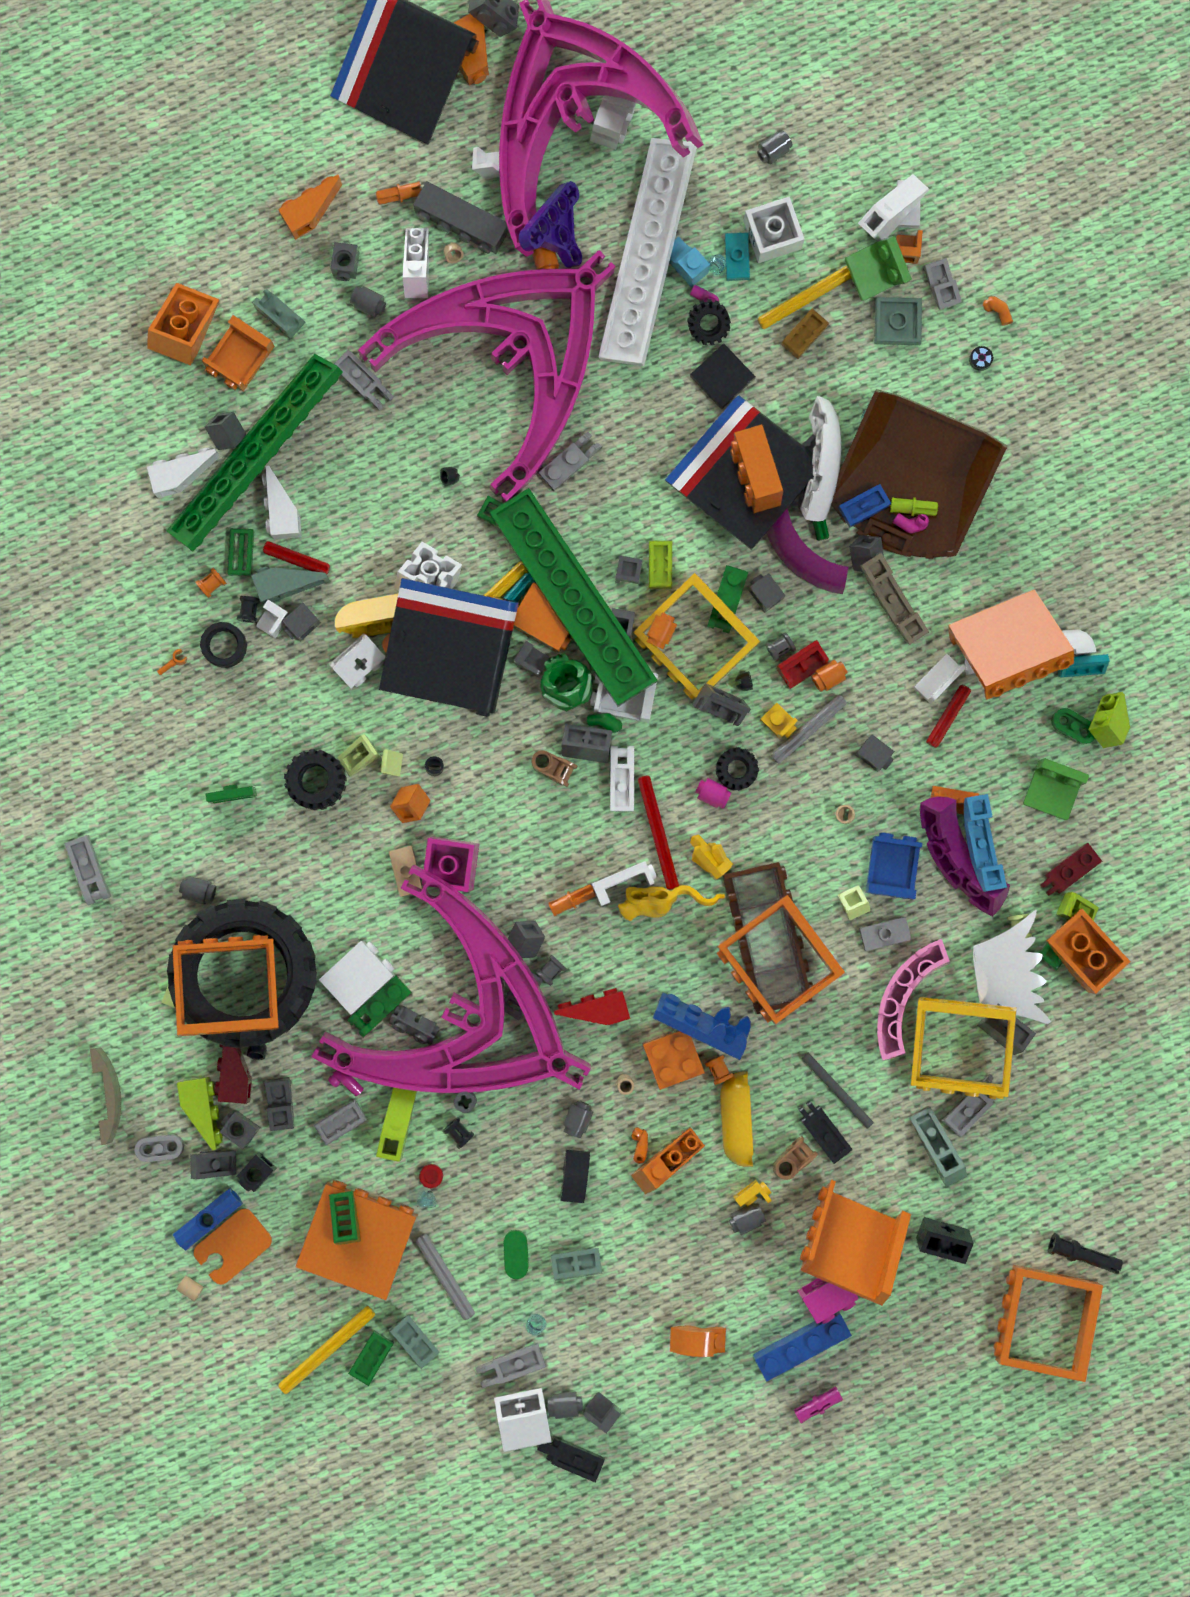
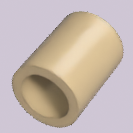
[616,1074,634,1095]
[176,1276,204,1302]

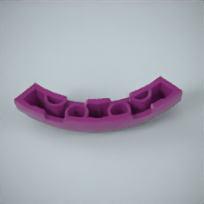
[767,508,848,594]
[920,796,1010,917]

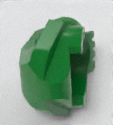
[540,653,593,712]

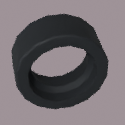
[200,622,247,668]

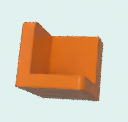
[896,230,923,264]
[390,784,430,823]

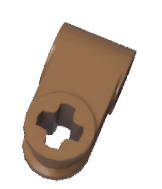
[531,750,578,787]
[773,1136,818,1180]

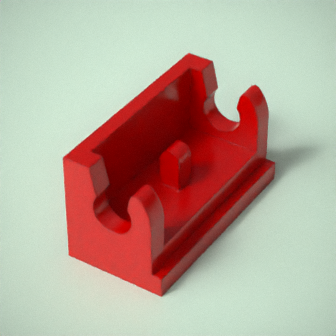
[776,640,829,689]

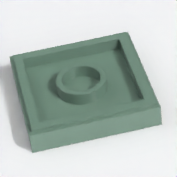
[874,297,922,345]

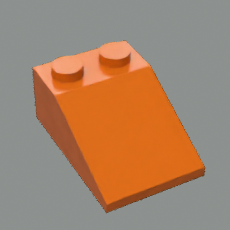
[147,283,219,365]
[1046,908,1131,994]

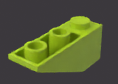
[177,1076,223,1150]
[376,1087,417,1162]

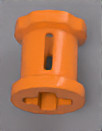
[195,567,227,598]
[705,1054,734,1085]

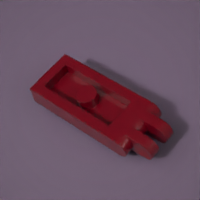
[1040,843,1103,896]

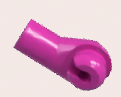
[690,285,719,302]
[892,513,929,534]
[328,1071,364,1096]

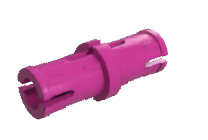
[794,1386,843,1424]

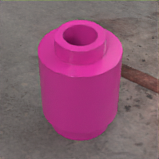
[695,778,732,809]

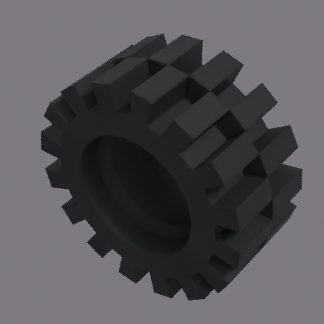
[687,299,731,345]
[716,747,759,791]

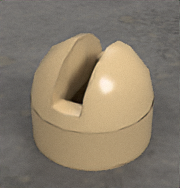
[444,242,464,263]
[836,805,855,824]

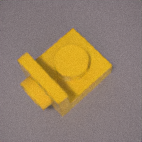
[760,703,798,739]
[733,1179,772,1207]

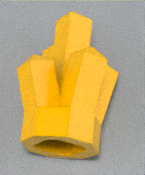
[690,834,733,880]

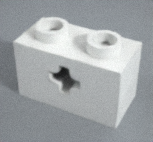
[329,633,386,688]

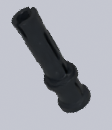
[1048,1233,1123,1275]

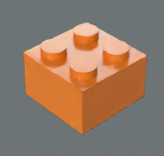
[642,1030,705,1090]

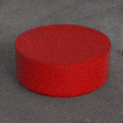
[419,1164,444,1189]

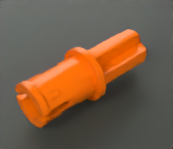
[376,181,422,205]
[548,885,596,916]

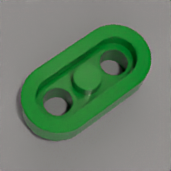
[1051,708,1095,745]

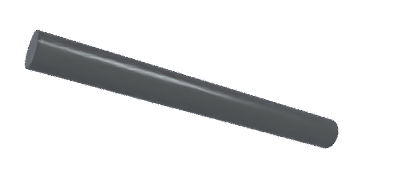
[802,1052,874,1129]

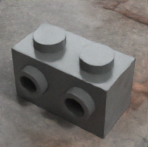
[468,0,519,37]

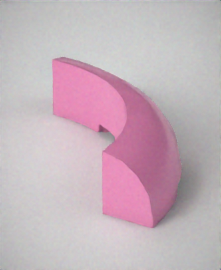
[877,939,950,1061]

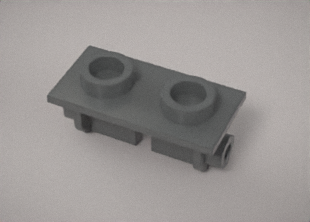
[389,1006,440,1045]

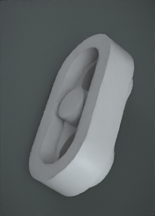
[135,1134,184,1162]

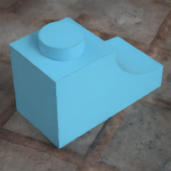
[669,237,710,288]

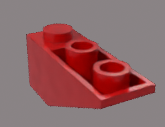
[554,988,631,1025]

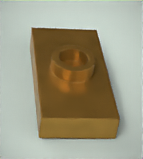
[781,308,829,359]

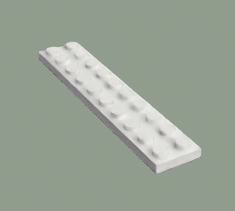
[598,138,697,366]

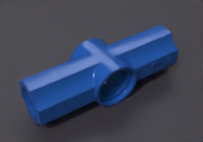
[173,1188,243,1251]

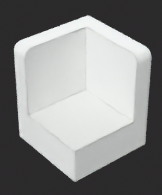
[472,147,500,179]
[256,600,289,639]

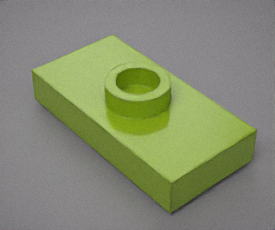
[649,541,672,589]

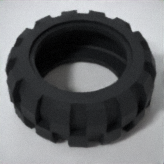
[167,899,317,1048]

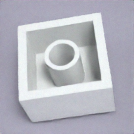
[743,196,805,263]

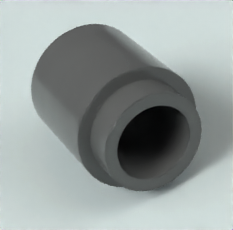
[757,131,793,165]
[350,286,386,318]
[179,876,216,905]
[563,1101,593,1138]
[729,1204,766,1236]
[548,1392,583,1419]

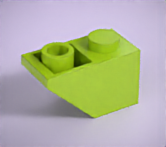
[1088,692,1130,749]

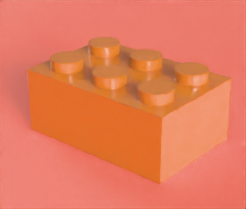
[730,425,783,513]

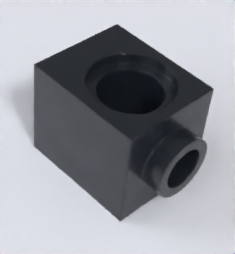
[236,1152,277,1192]

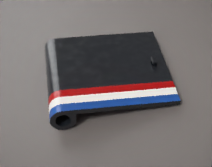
[330,0,479,145]
[665,395,814,550]
[379,578,519,717]

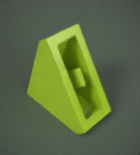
[1056,892,1099,921]

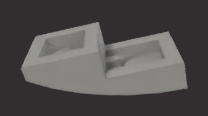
[923,258,962,310]

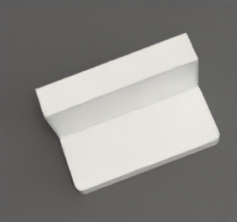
[913,654,967,704]

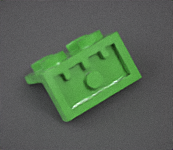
[845,236,912,301]
[1023,758,1089,820]

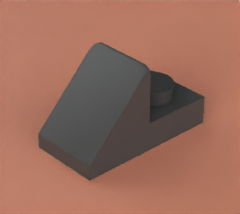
[190,1150,236,1179]

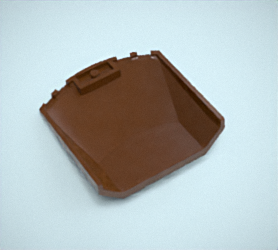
[831,389,1007,559]

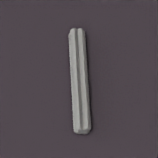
[771,695,847,764]
[415,1234,475,1320]

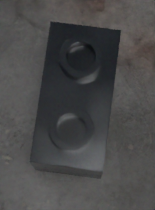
[916,1217,974,1264]

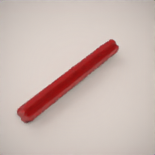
[638,775,679,890]

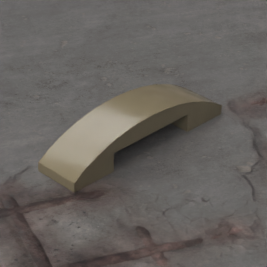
[861,553,929,645]
[90,1047,121,1145]

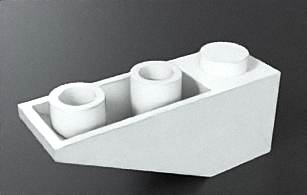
[858,174,930,241]
[403,228,429,298]
[147,448,220,498]
[262,466,302,540]

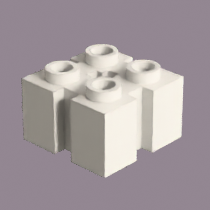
[590,96,636,150]
[394,542,462,591]

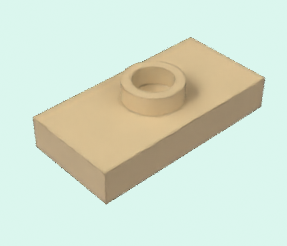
[389,845,423,897]

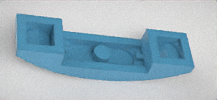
[964,794,1007,892]

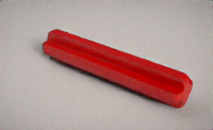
[263,541,330,574]
[926,684,971,748]

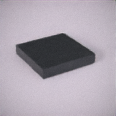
[690,344,756,409]

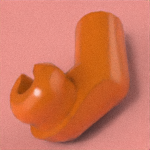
[983,296,1013,326]
[631,1127,648,1164]

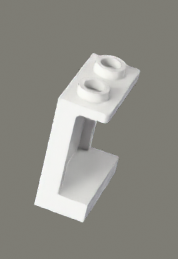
[590,673,658,723]
[592,861,657,907]
[319,941,395,1015]

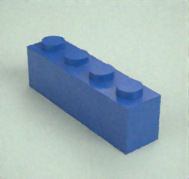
[753,1311,852,1382]

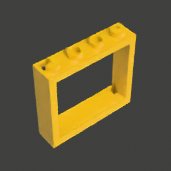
[633,573,761,700]
[911,997,1017,1100]

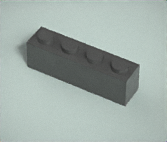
[413,181,509,254]

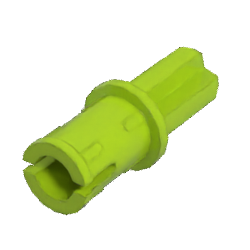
[890,497,938,516]

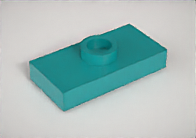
[725,233,750,281]
[1058,654,1110,678]

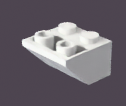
[494,1388,551,1452]

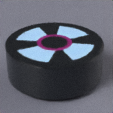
[969,346,994,371]

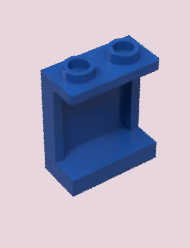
[865,833,923,900]

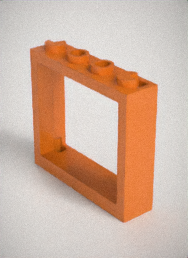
[716,895,845,1024]
[173,935,278,1037]
[993,1265,1103,1382]

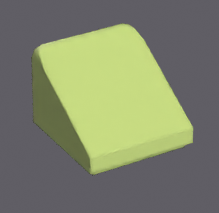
[381,749,403,776]
[838,885,871,921]

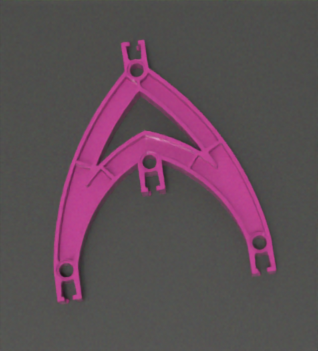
[499,0,704,257]
[358,250,615,503]
[312,864,591,1093]

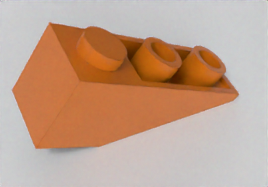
[278,174,342,240]
[631,1127,705,1194]

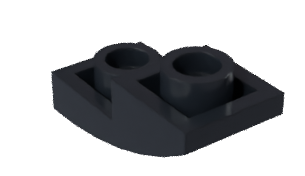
[560,1150,590,1203]

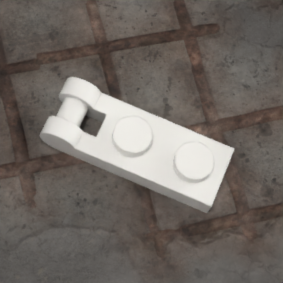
[610,746,634,812]

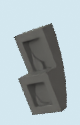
[265,1077,294,1131]

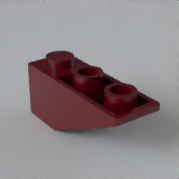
[215,1044,252,1104]

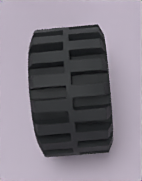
[284,749,347,810]

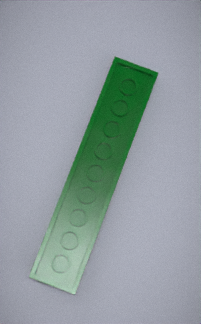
[166,353,343,552]
[489,488,658,707]

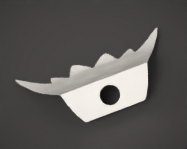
[973,910,1051,1024]

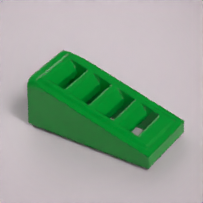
[329,1191,361,1245]

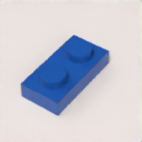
[838,484,891,528]

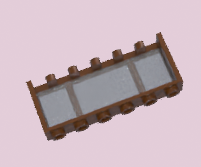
[723,862,813,1014]

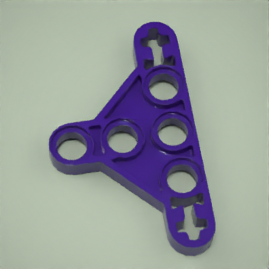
[519,181,582,268]

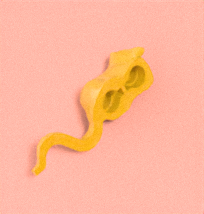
[618,885,725,921]

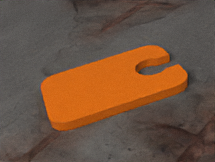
[194,1208,272,1285]

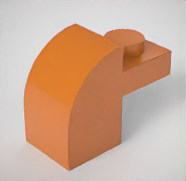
[670,1325,726,1357]

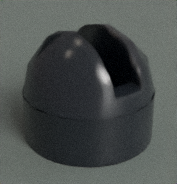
[440,467,460,486]
[735,671,753,691]
[425,756,444,777]
[247,1044,267,1060]

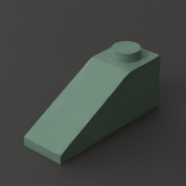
[251,567,330,605]
[909,1107,967,1187]

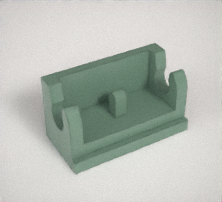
[252,289,306,339]
[551,1248,603,1281]
[388,1315,440,1369]

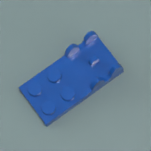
[653,993,751,1060]

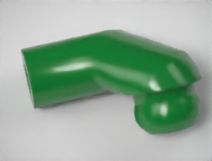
[587,713,622,733]

